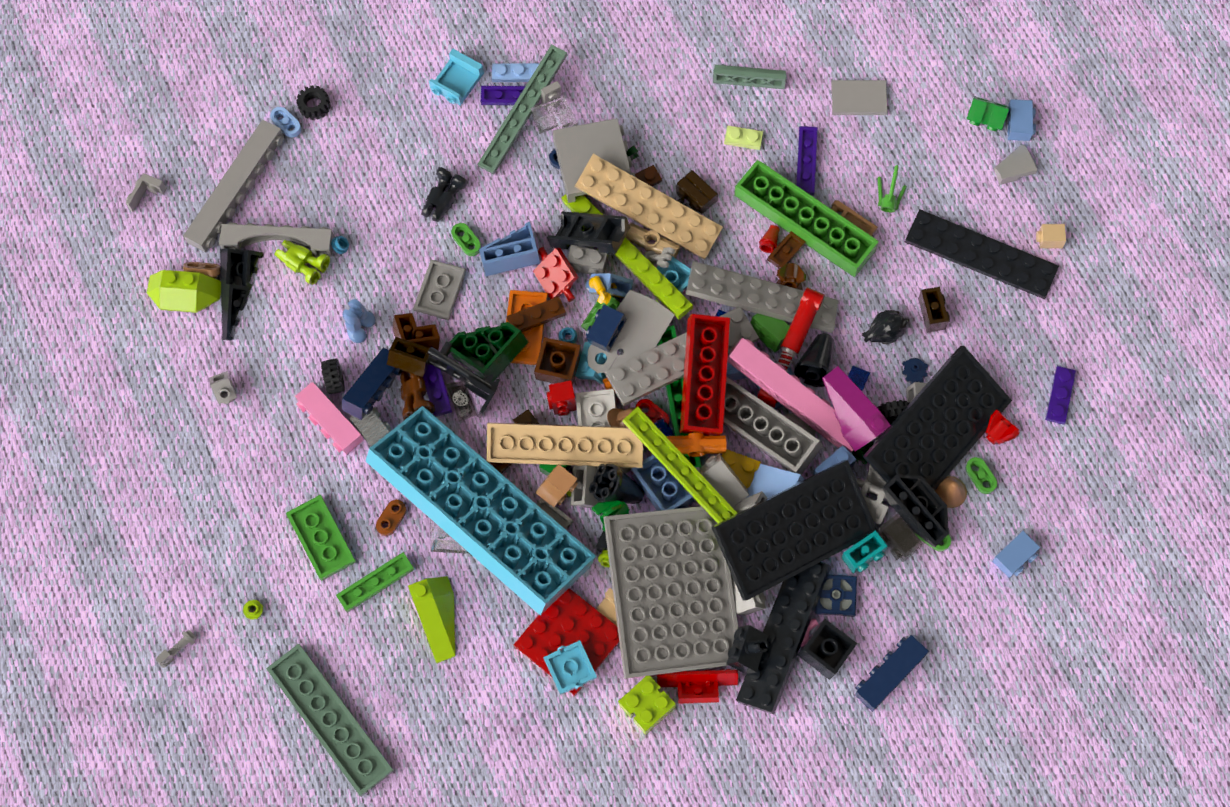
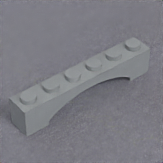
[219,222,335,257]

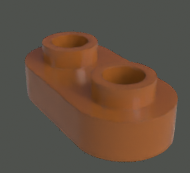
[376,499,407,536]

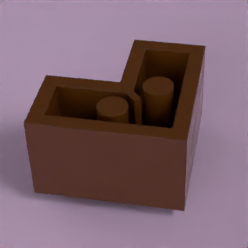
[393,313,440,351]

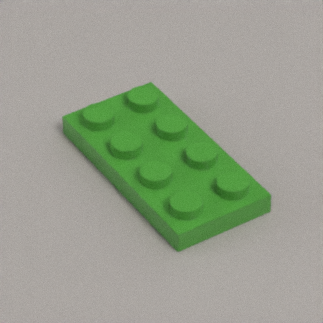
[286,495,356,581]

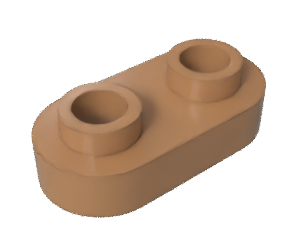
[183,262,220,278]

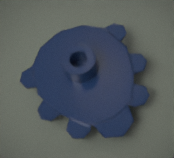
[902,358,928,385]

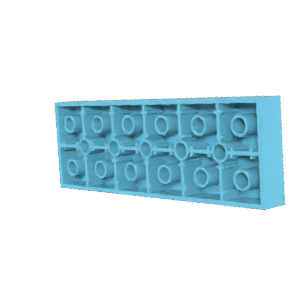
[366,406,596,615]

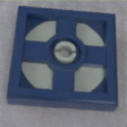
[815,574,857,617]

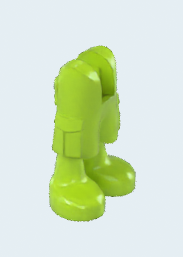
[274,240,330,285]

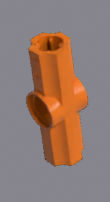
[667,433,727,457]

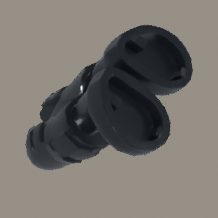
[421,167,468,222]

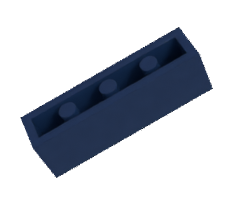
[342,347,403,420]
[855,635,929,712]

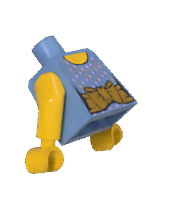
[586,273,633,305]

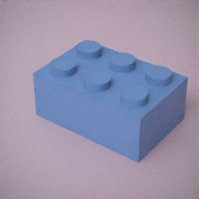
[631,455,696,511]

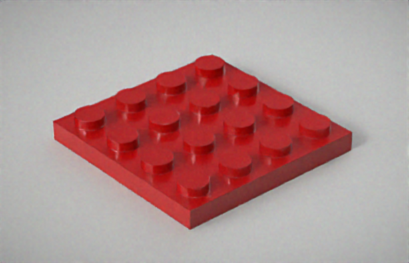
[513,588,619,696]

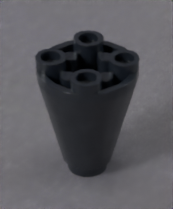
[589,463,644,504]

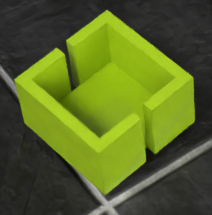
[618,676,676,735]

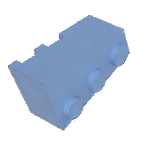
[479,221,540,276]

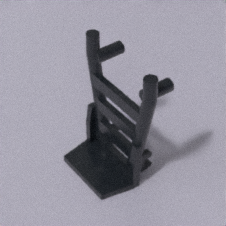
[428,341,500,418]

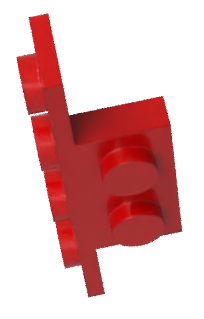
[657,669,738,704]

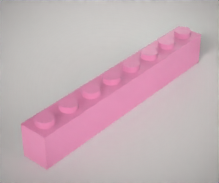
[727,338,853,452]

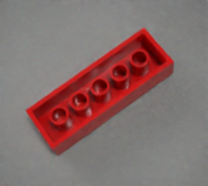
[680,314,730,436]

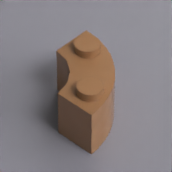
[535,464,578,507]

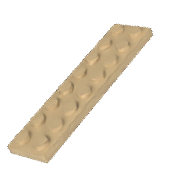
[575,154,723,260]
[487,422,644,468]

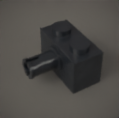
[726,625,769,674]

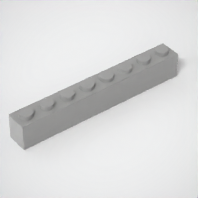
[183,119,284,253]

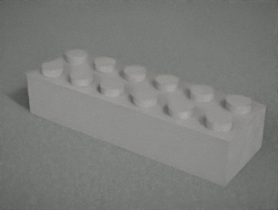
[723,377,823,475]

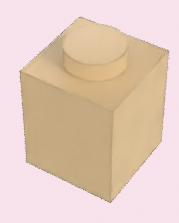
[1036,224,1066,248]

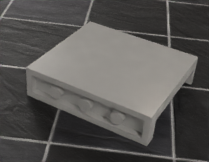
[553,118,635,203]

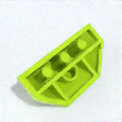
[146,270,221,313]

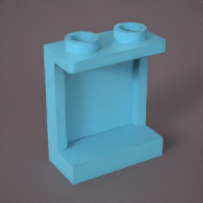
[429,49,484,106]

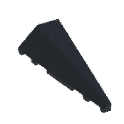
[220,248,263,340]

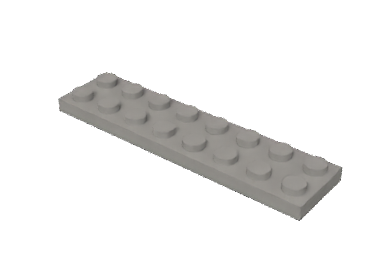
[686,261,838,333]
[605,307,759,406]

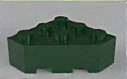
[449,322,528,382]

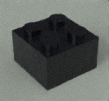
[797,619,857,680]

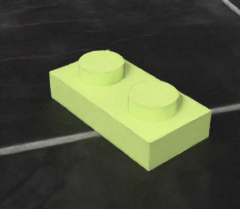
[724,126,763,150]

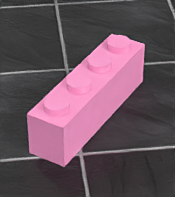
[295,382,364,455]

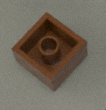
[534,337,582,386]

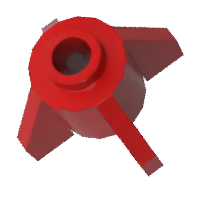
[985,410,1020,445]

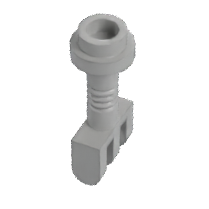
[644,247,675,268]
[156,630,197,668]

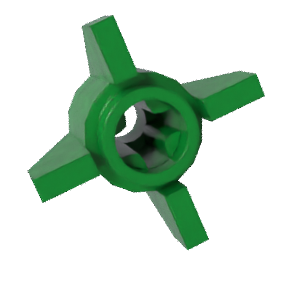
[592,501,630,532]

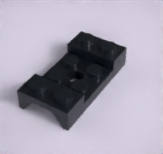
[547,211,631,254]

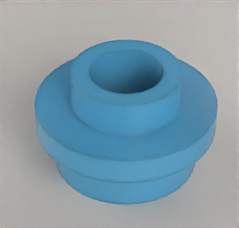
[331,236,349,254]
[559,327,577,344]

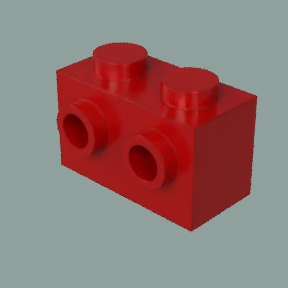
[546,380,577,416]

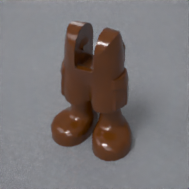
[400,370,435,420]

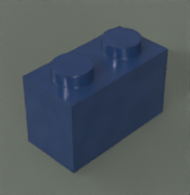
[586,305,627,352]

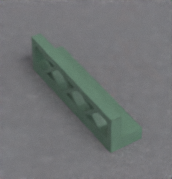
[713,65,786,89]

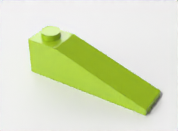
[408,576,455,663]

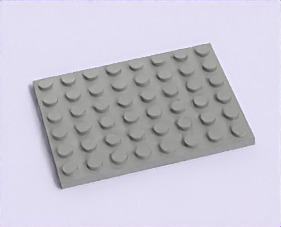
[604,506,738,679]

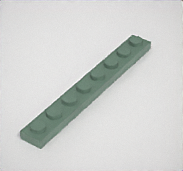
[478,44,568,175]

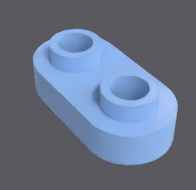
[270,107,301,138]

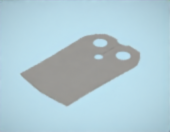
[587,290,675,373]

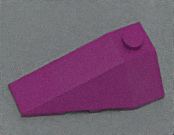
[822,366,891,451]

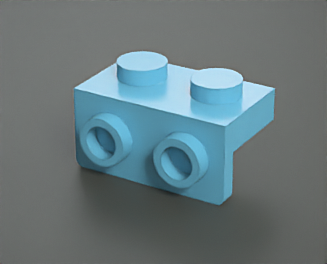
[575,342,607,384]

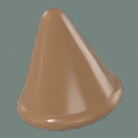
[935,476,967,508]

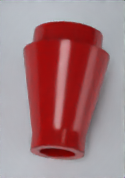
[759,225,780,253]

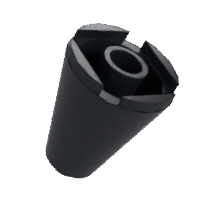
[794,333,834,387]

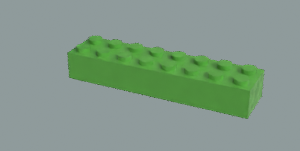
[735,159,879,278]

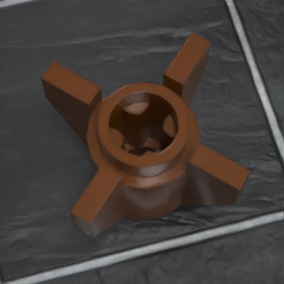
[776,263,806,290]

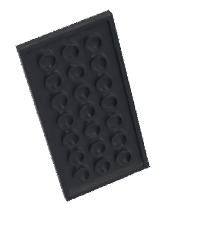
[863,346,1012,491]
[711,460,878,601]

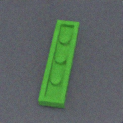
[336,552,414,613]

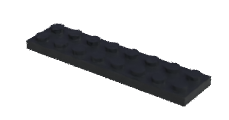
[905,209,1059,300]
[736,562,831,715]

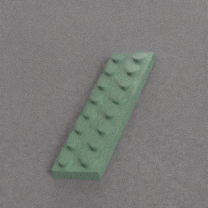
[266,644,394,797]

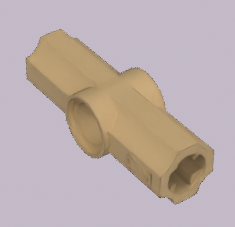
[626,223,680,258]

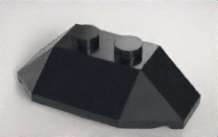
[882,474,949,547]

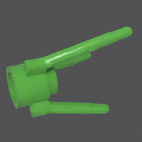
[877,165,907,213]

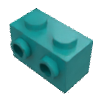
[841,530,888,574]

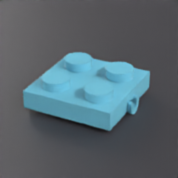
[543,640,597,695]

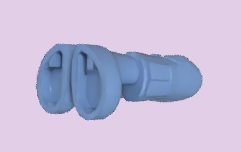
[342,299,376,343]

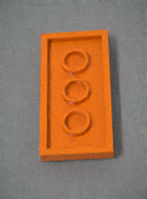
[506,290,548,365]

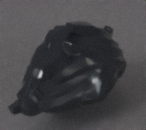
[862,310,909,345]

